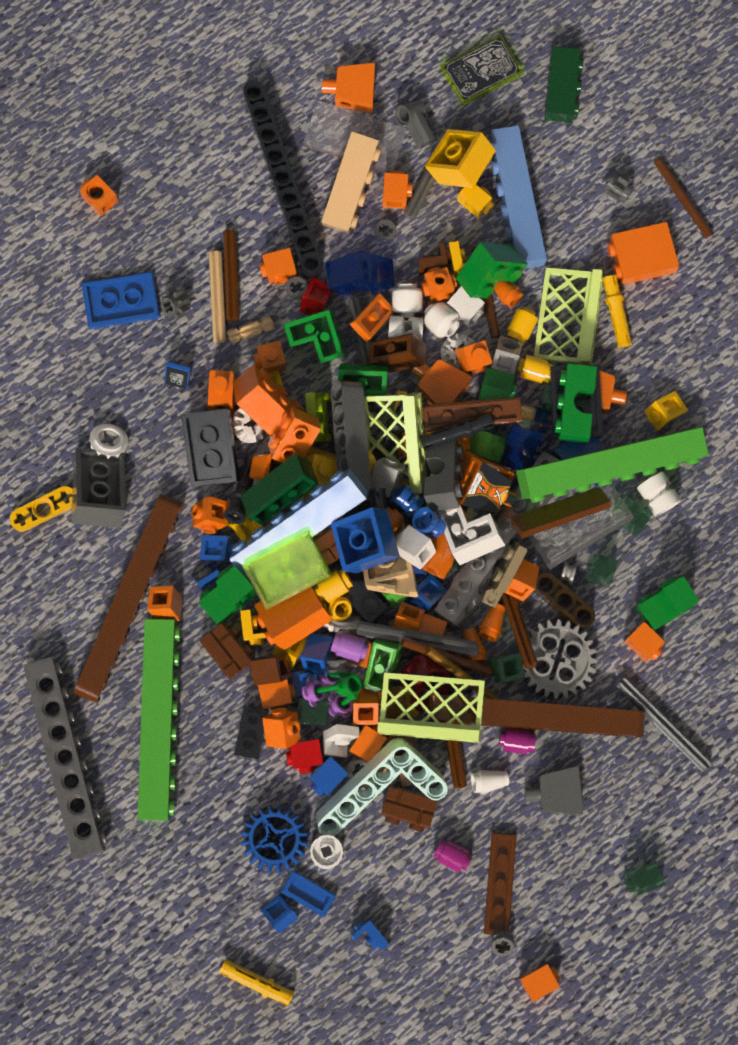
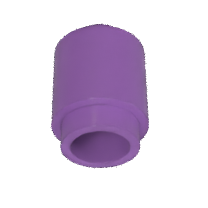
[331,632,369,663]

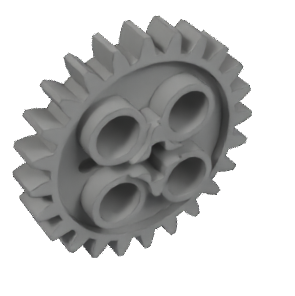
[517,619,598,700]

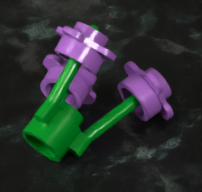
[302,665,362,719]

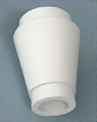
[471,770,509,795]

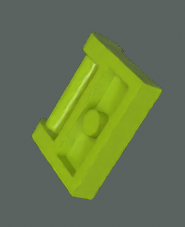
[305,392,332,442]

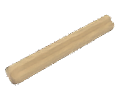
[209,250,226,343]

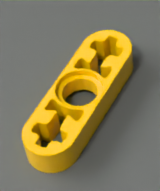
[10,486,72,532]

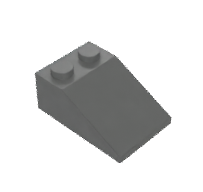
[71,448,126,528]

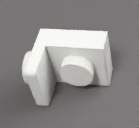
[323,724,359,758]

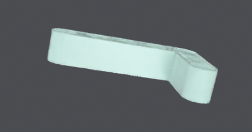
[316,738,448,836]

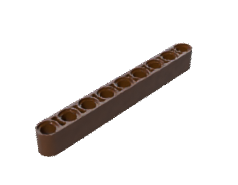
[74,494,184,703]
[427,694,645,738]

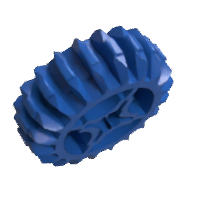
[241,805,308,873]

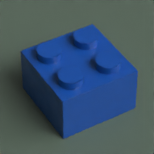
[331,507,400,573]

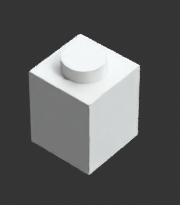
[447,286,485,326]
[395,525,436,570]

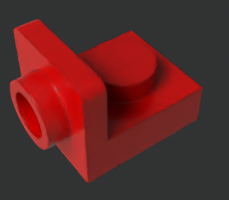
[300,277,335,316]

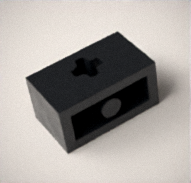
[234,706,269,762]

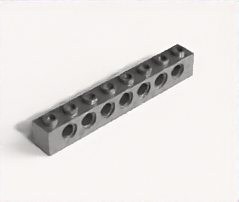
[434,451,559,632]
[23,657,107,860]

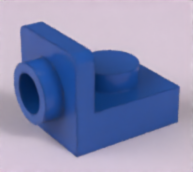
[199,535,239,564]
[405,574,448,614]
[350,920,389,951]

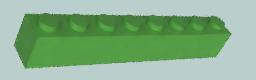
[516,427,709,503]
[138,619,180,821]

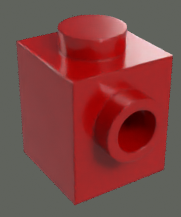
[285,739,323,774]

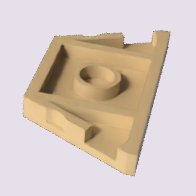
[363,513,419,597]

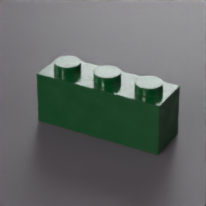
[544,46,584,123]
[240,453,319,527]

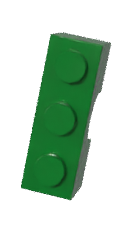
[555,363,597,444]

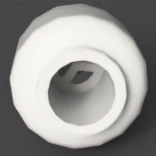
[392,284,423,318]
[424,302,459,338]

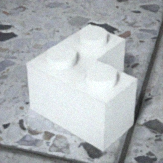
[436,505,505,565]

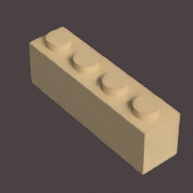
[321,132,382,234]

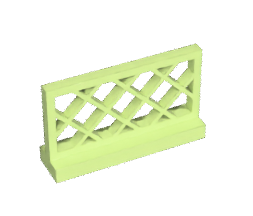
[534,268,603,365]
[364,393,428,494]
[377,673,485,743]

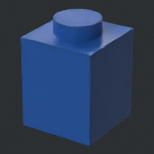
[300,633,336,676]
[310,756,349,797]

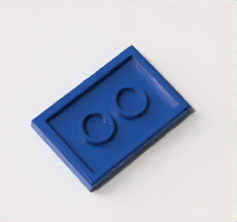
[82,271,160,330]

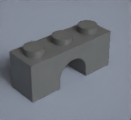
[424,440,465,511]

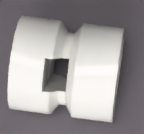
[388,316,423,340]
[637,472,682,517]
[310,835,343,869]

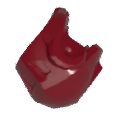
[400,653,451,712]

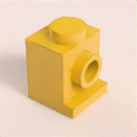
[457,183,495,219]

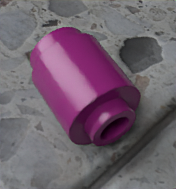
[499,727,536,755]
[433,839,473,873]

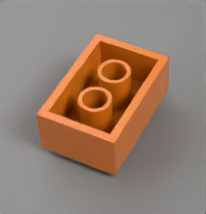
[233,364,305,436]

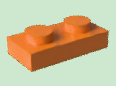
[350,293,394,342]

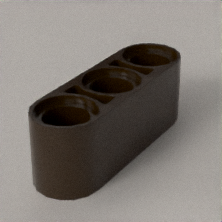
[534,572,595,630]

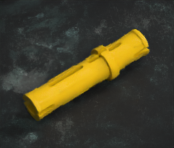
[602,275,632,348]
[219,959,295,1007]

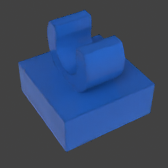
[292,670,318,698]

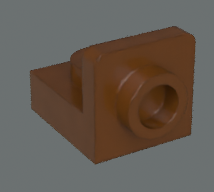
[417,242,451,275]

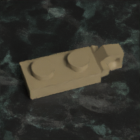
[480,540,527,608]

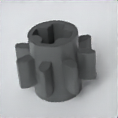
[605,173,634,204]
[161,288,191,319]

